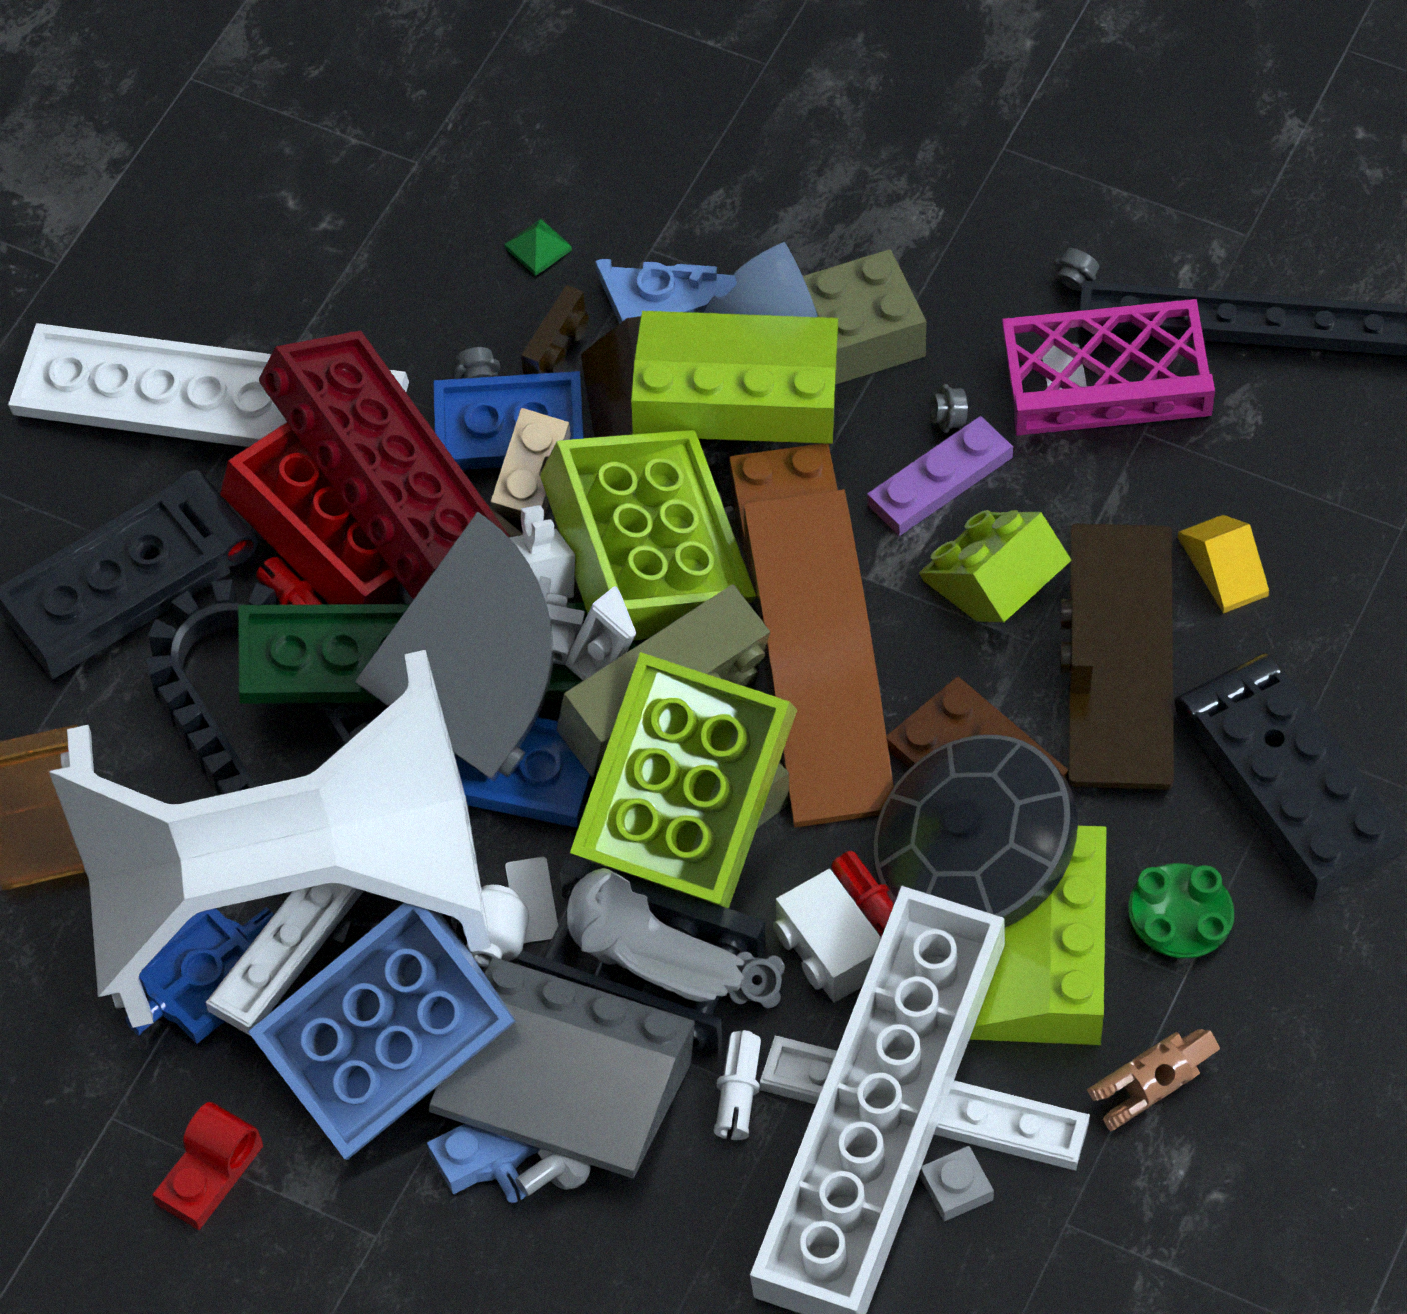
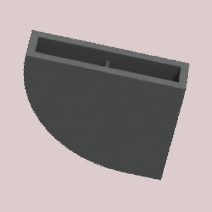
[355,512,554,782]

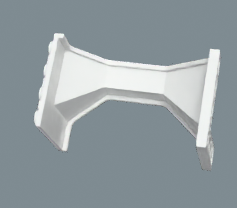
[49,650,491,1028]

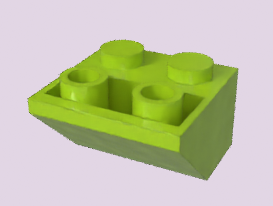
[919,510,1071,622]

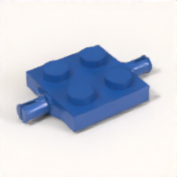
[125,907,274,1044]

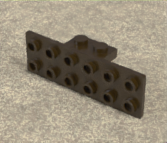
[1060,523,1174,790]

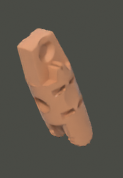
[1087,1029,1220,1132]

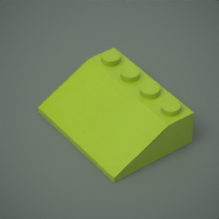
[631,311,838,444]
[540,430,756,640]
[570,652,797,909]
[969,825,1106,1045]

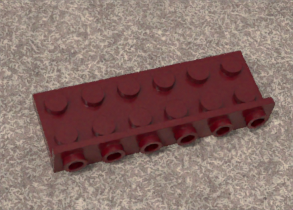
[259,330,510,600]

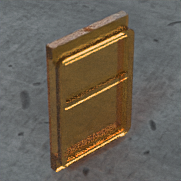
[0,725,86,890]

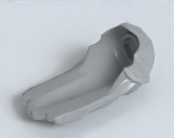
[567,868,744,1002]

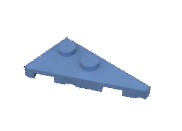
[595,259,737,324]

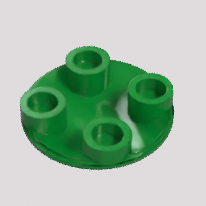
[1128,863,1234,958]

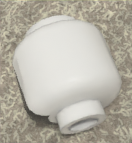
[456,885,529,967]

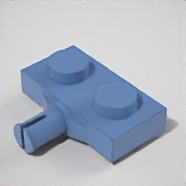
[427,1124,541,1203]

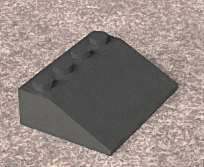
[429,957,695,1179]

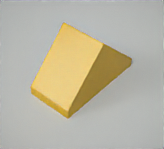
[1177,515,1269,614]

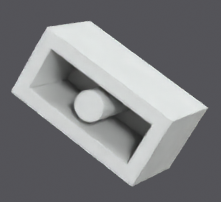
[773,868,881,1003]

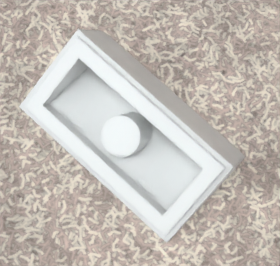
[565,586,636,681]

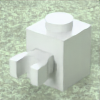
[510,505,575,598]

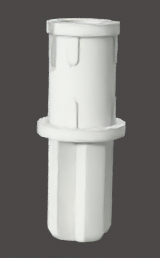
[714,1030,761,1140]

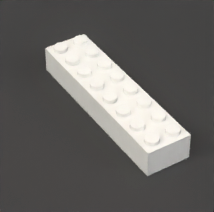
[750,886,1005,1314]

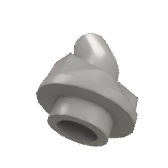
[515,1149,591,1196]

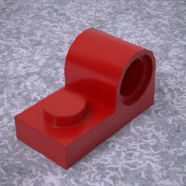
[152,1102,263,1230]

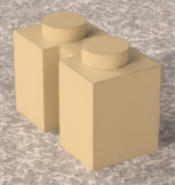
[491,408,571,521]

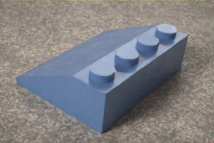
[248,902,516,1160]

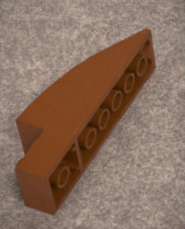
[729,443,894,828]

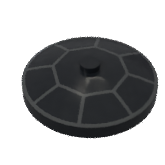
[874,734,1078,928]

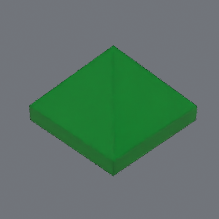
[505,219,572,276]

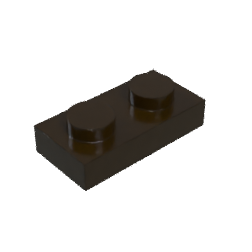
[521,285,589,375]

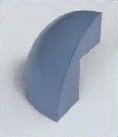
[704,242,818,317]

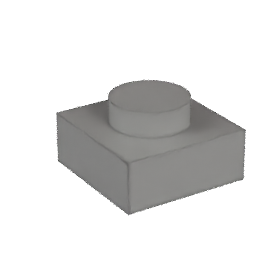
[920,1146,994,1221]

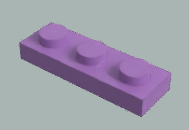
[867,416,1013,536]

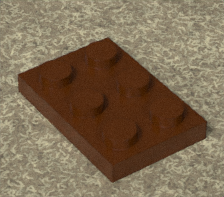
[886,676,1069,781]

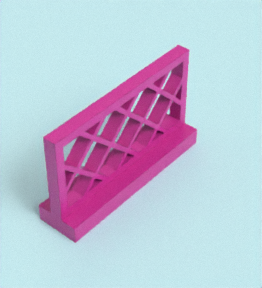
[1002,299,1215,436]

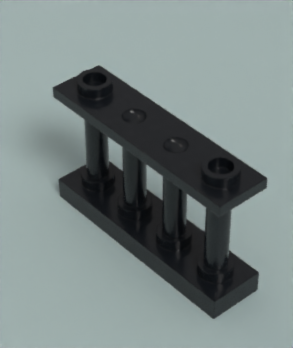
[518,855,766,1052]

